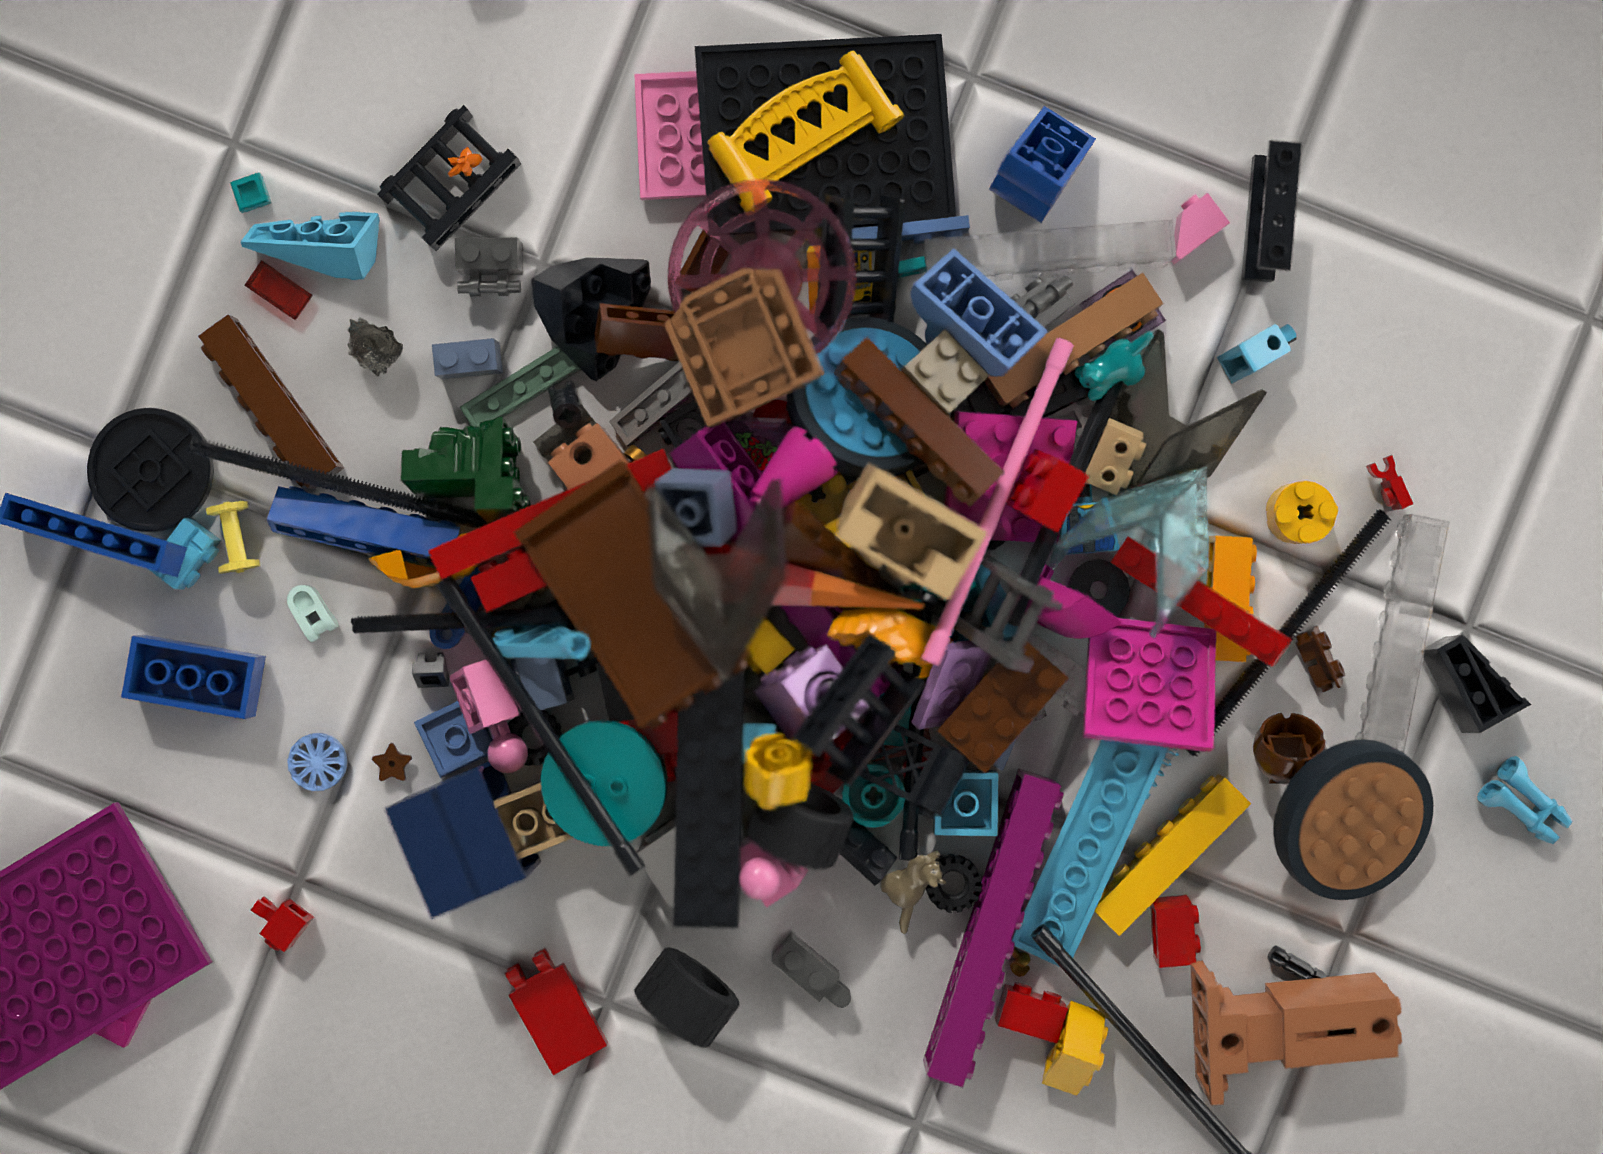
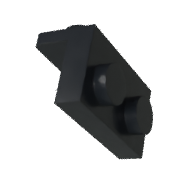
[840,819,898,886]

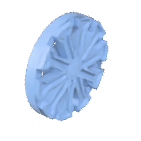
[287,733,347,791]

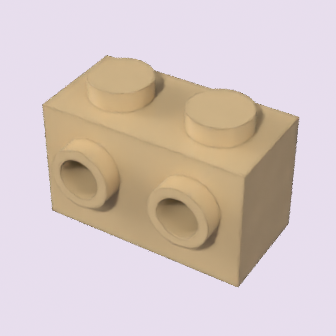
[1085,418,1146,495]

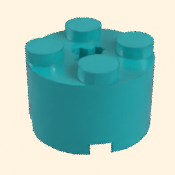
[842,761,905,827]

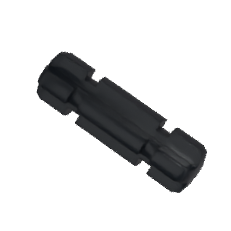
[1267,946,1327,980]

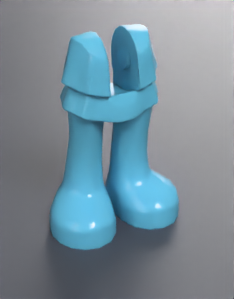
[1477,756,1573,844]

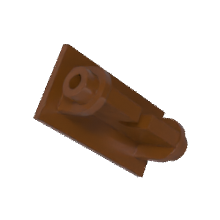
[1295,625,1345,692]

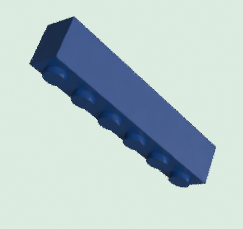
[267,486,462,569]
[0,493,188,577]

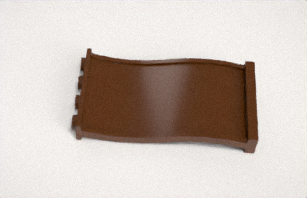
[514,460,753,730]

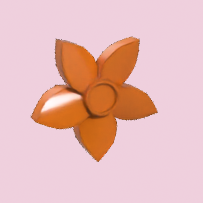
[448,147,483,177]

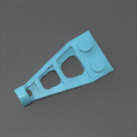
[492,624,590,659]

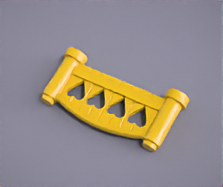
[707,50,904,215]

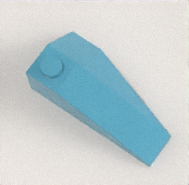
[240,212,380,280]

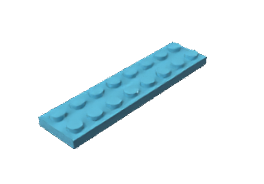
[1011,740,1169,967]

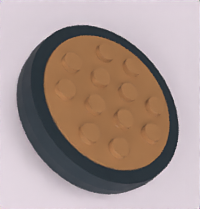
[1273,739,1434,900]

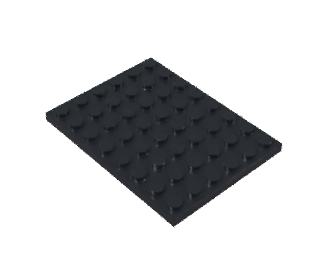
[694,34,956,236]

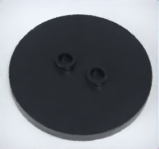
[87,408,214,532]

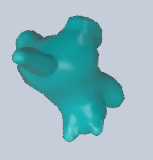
[1074,332,1153,401]

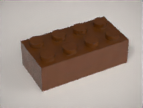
[937,641,1069,773]

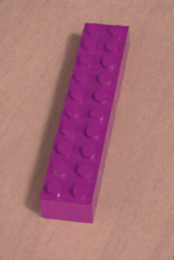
[669,423,904,697]
[923,768,1064,1088]

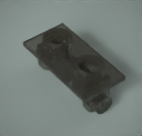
[533,404,596,461]

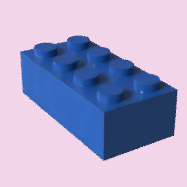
[121,635,266,719]

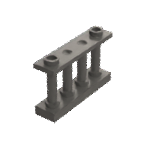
[928,548,1063,673]

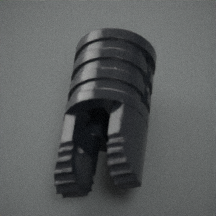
[548,381,581,428]

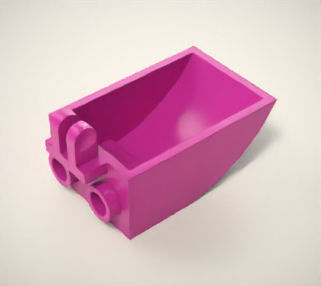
[1020,564,1122,639]

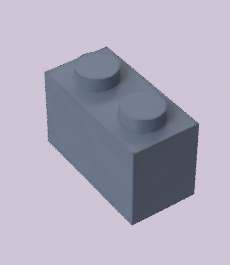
[432,338,503,380]

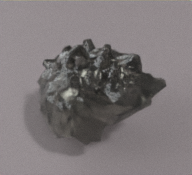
[347,317,403,377]

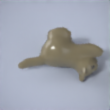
[880,850,946,934]

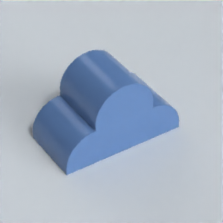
[911,248,1048,377]

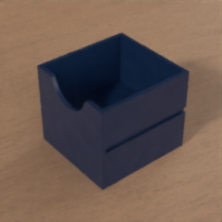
[384,761,541,919]

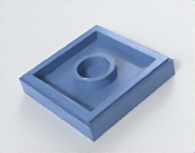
[414,701,493,778]

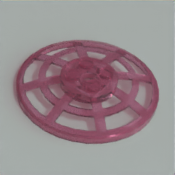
[667,179,856,356]

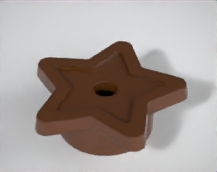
[372,743,412,781]

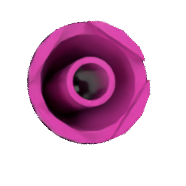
[751,427,838,515]

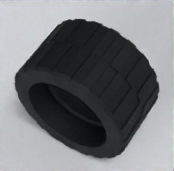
[747,784,854,870]
[634,947,740,1048]

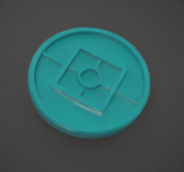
[541,720,667,846]

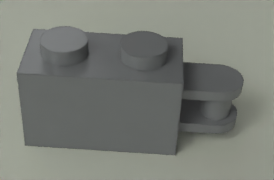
[772,931,851,1008]

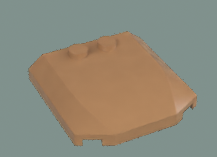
[664,269,825,427]

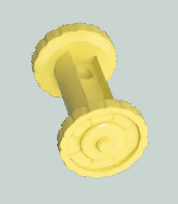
[206,501,261,574]

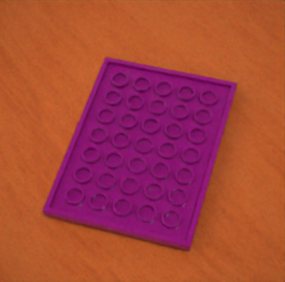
[0,802,213,1090]

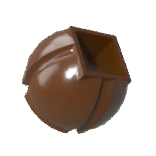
[1253,713,1326,785]

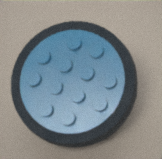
[787,317,951,478]

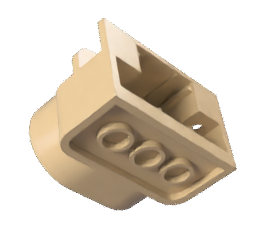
[836,463,988,600]

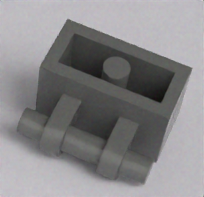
[455,237,523,297]
[1010,274,1075,328]

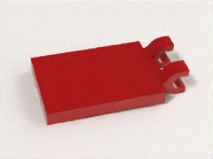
[504,947,608,1075]

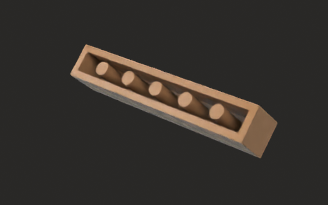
[984,273,1164,409]

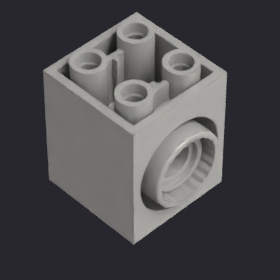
[637,816,676,907]

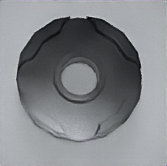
[1067,559,1130,616]

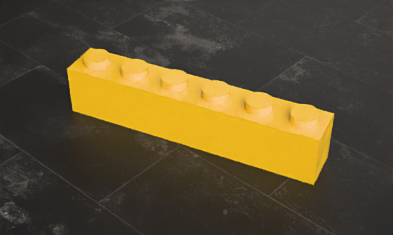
[1095,774,1252,936]

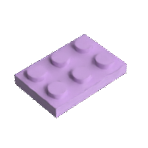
[911,640,991,729]

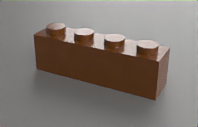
[595,303,679,362]

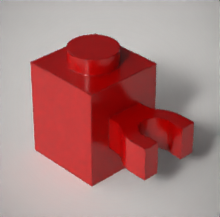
[251,896,314,952]

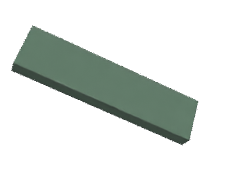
[460,346,581,427]

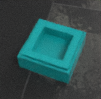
[230,172,272,213]
[898,256,926,278]

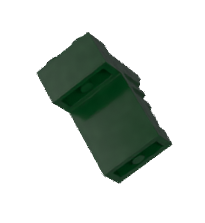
[401,417,532,524]

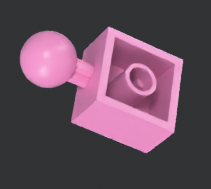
[449,659,528,773]
[739,836,808,907]

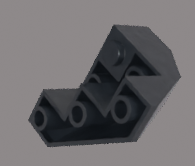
[531,257,651,382]

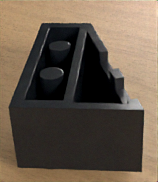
[1420,635,1532,733]

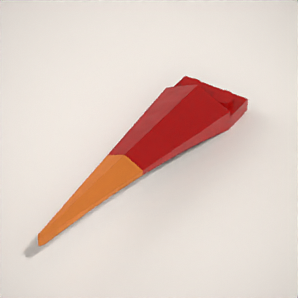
[678,543,925,608]

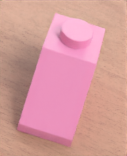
[1170,193,1230,265]

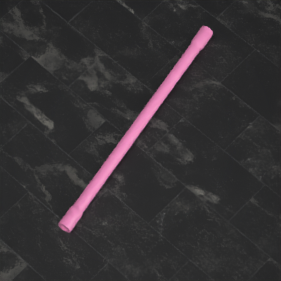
[921,338,1074,666]

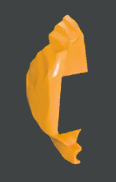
[368,534,480,589]
[828,608,954,680]

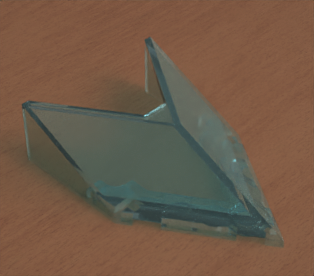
[1049,466,1208,639]

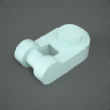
[287,585,339,642]

